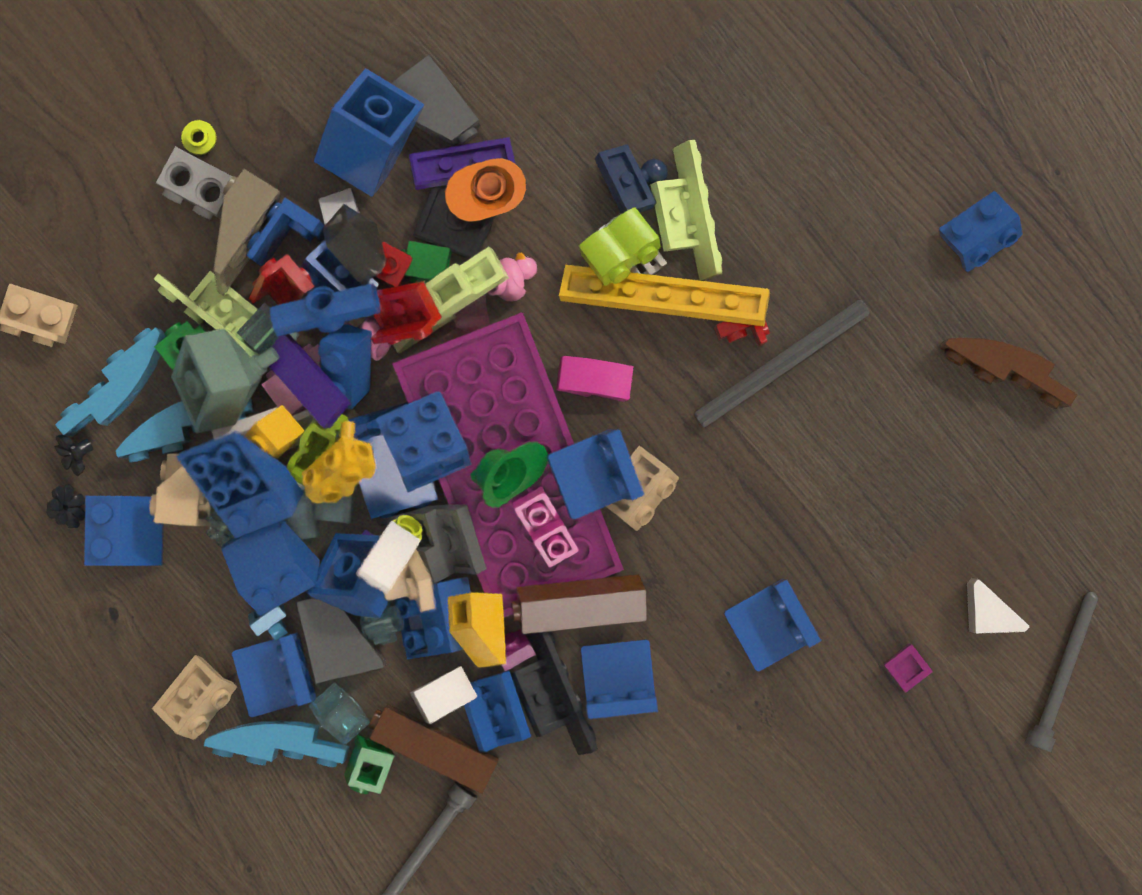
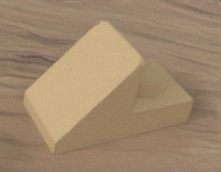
[384,549,435,612]

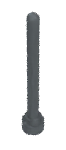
[1025,592,1098,753]
[382,781,478,895]

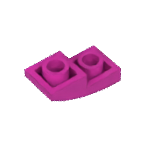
[556,356,633,402]
[512,486,579,568]

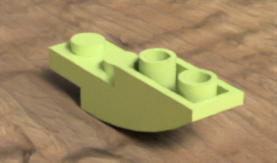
[393,247,509,353]

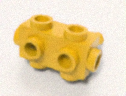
[302,421,376,504]

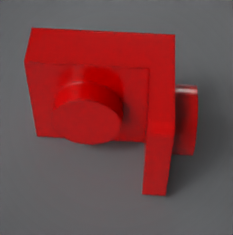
[367,242,413,287]
[714,320,770,347]

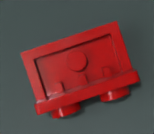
[249,254,314,305]
[371,281,442,345]

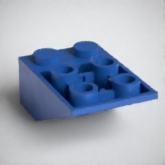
[176,431,304,538]

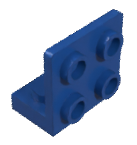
[246,198,328,267]
[376,391,472,493]
[547,429,645,519]
[724,578,821,671]
[232,632,317,717]
[581,639,658,719]

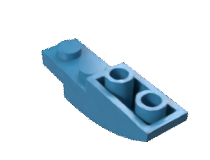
[55,327,166,436]
[116,399,254,463]
[204,720,350,767]

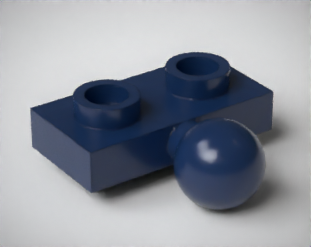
[595,144,668,214]

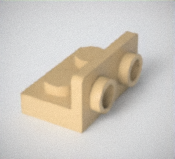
[0,283,77,347]
[606,446,679,531]
[152,655,237,740]

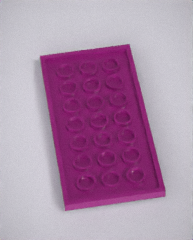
[392,312,624,617]

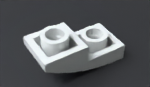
[357,521,421,594]

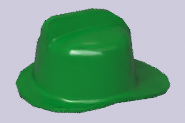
[470,442,548,508]

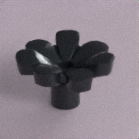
[54,434,93,476]
[46,484,86,528]

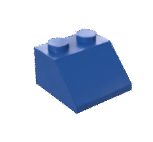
[84,496,164,566]
[221,520,320,616]
[307,533,388,618]

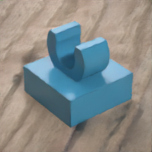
[248,604,288,641]

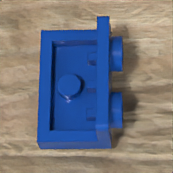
[939,191,1023,272]
[464,671,531,753]

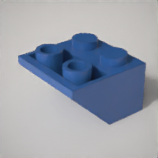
[394,576,471,659]

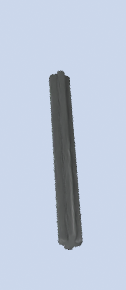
[694,300,870,427]

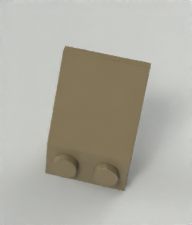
[214,169,280,296]

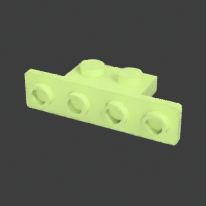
[650,140,722,280]
[154,271,265,357]

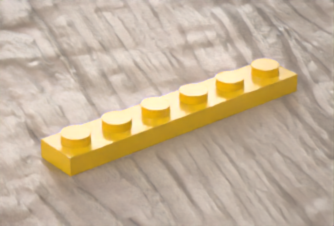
[559,265,770,326]

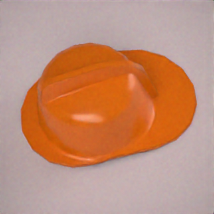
[445,158,526,222]

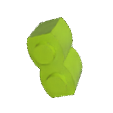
[579,207,661,286]
[287,414,348,485]

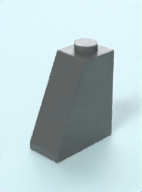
[391,55,481,147]
[297,593,387,684]

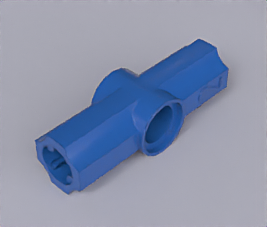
[270,283,381,337]

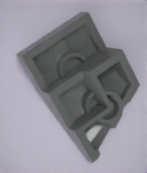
[376,504,487,584]

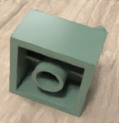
[171,329,280,433]

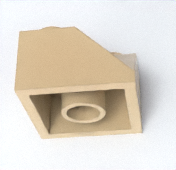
[150,454,211,526]

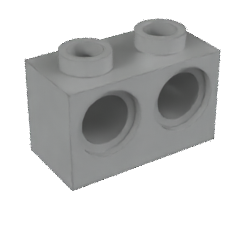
[156,146,233,221]

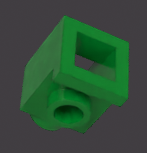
[344,735,394,794]

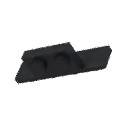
[510,631,598,755]

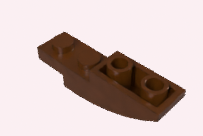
[939,338,1078,409]

